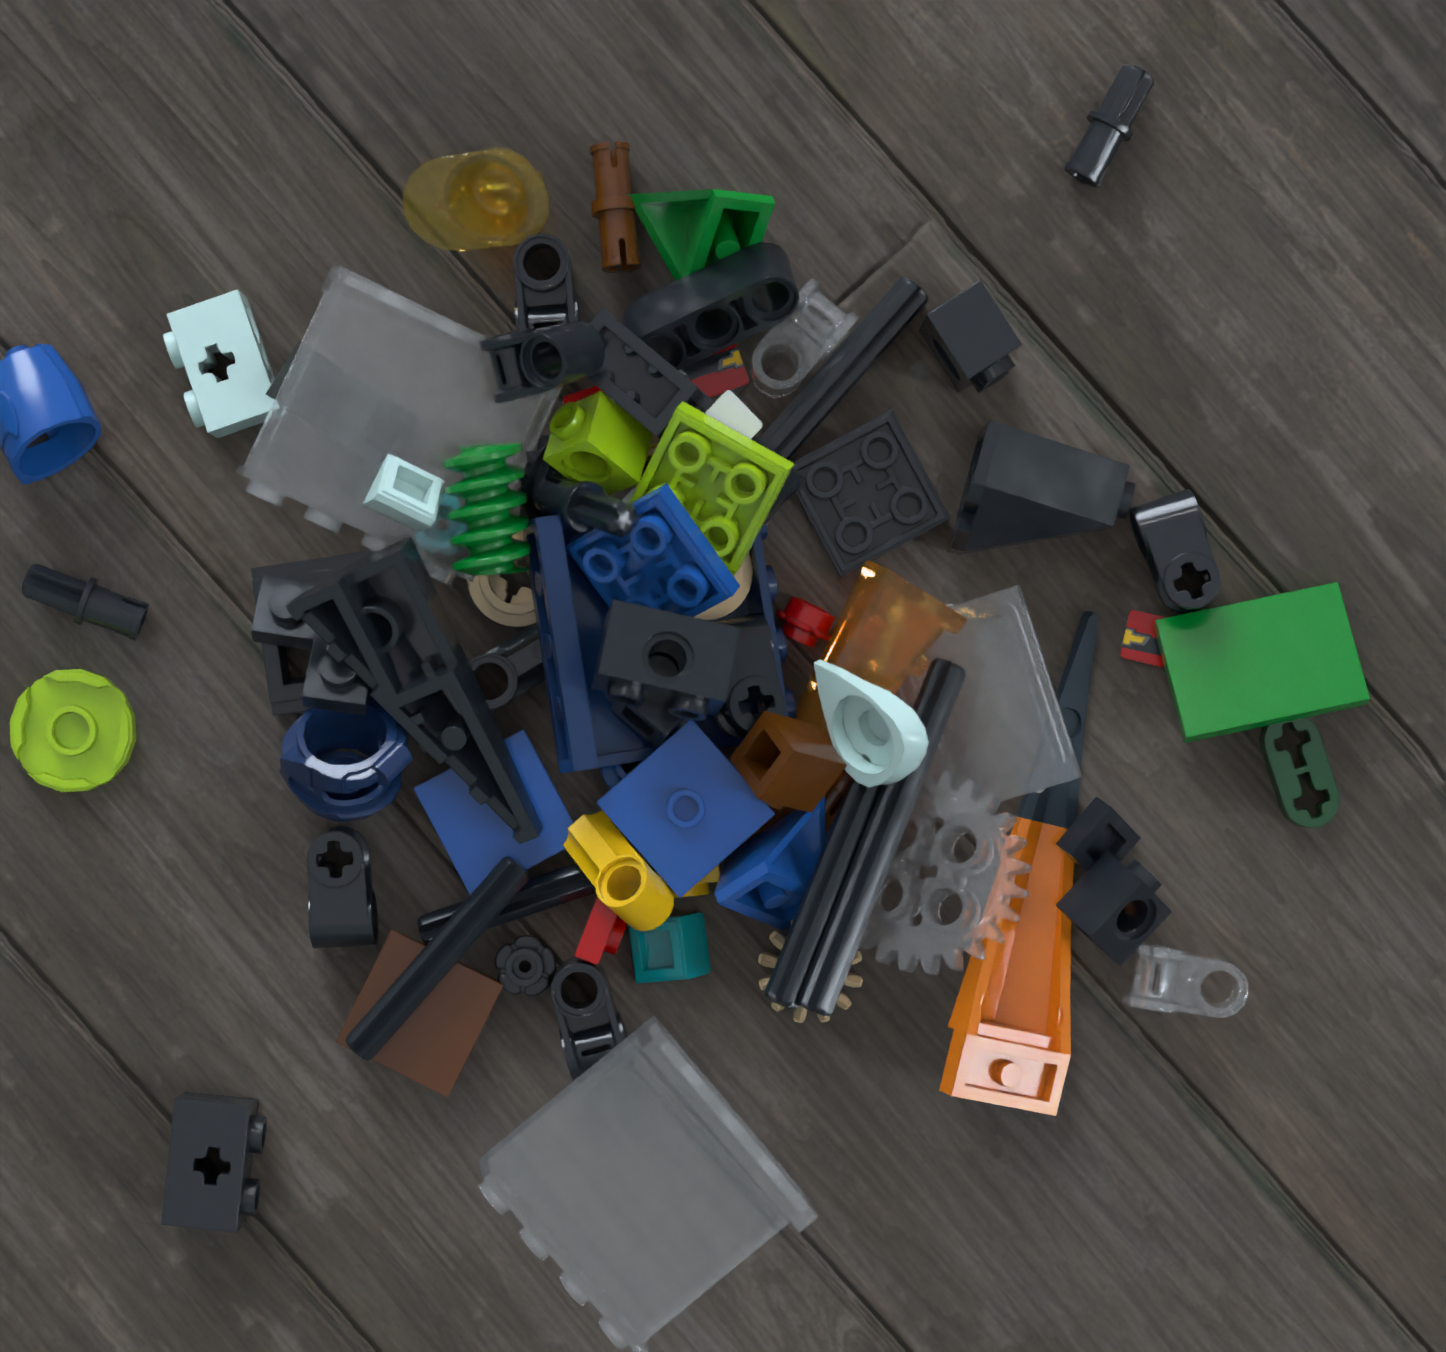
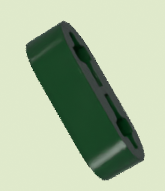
[1259,717,1340,828]

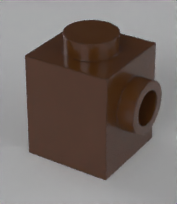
[729,710,847,813]

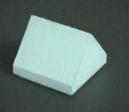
[363,454,445,532]

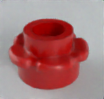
[776,595,836,648]

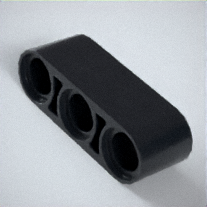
[622,242,800,371]

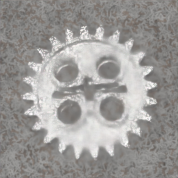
[858,771,1031,975]

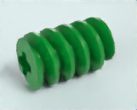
[442,442,532,576]

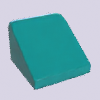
[628,912,711,984]

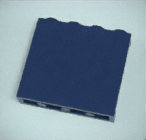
[522,515,796,773]

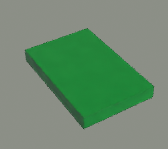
[1154,582,1370,743]

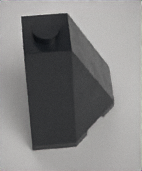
[947,421,1135,555]

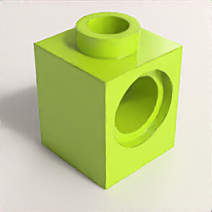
[543,391,653,496]

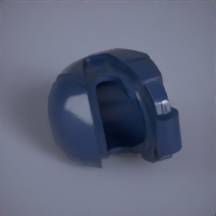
[279,696,413,823]

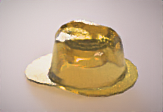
[403,147,549,251]

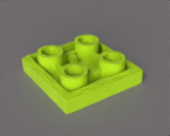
[629,401,794,575]

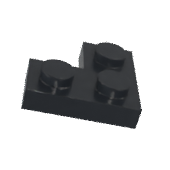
[251,575,371,716]

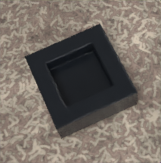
[1056,797,1141,873]

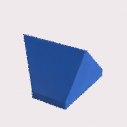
[714,795,826,931]

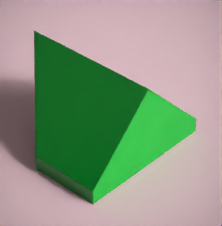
[626,189,775,281]

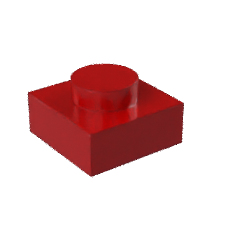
[574,896,627,965]

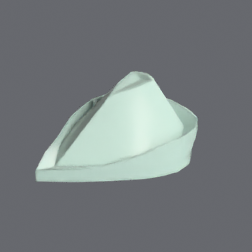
[814,659,929,787]

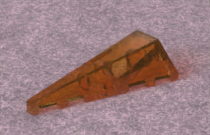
[740,560,967,846]

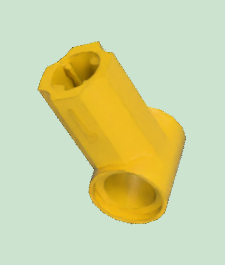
[563,810,674,932]

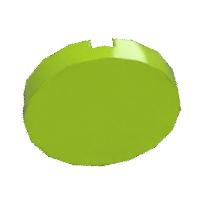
[10,669,137,792]

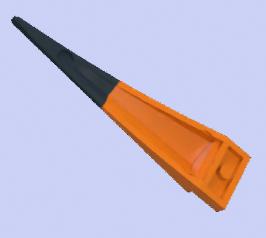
[939,611,1098,1116]

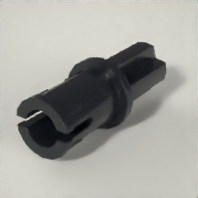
[1064,64,1154,188]
[532,474,638,538]
[21,564,150,641]

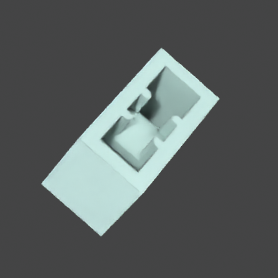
[163,289,287,438]

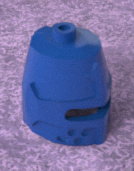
[0,344,102,485]

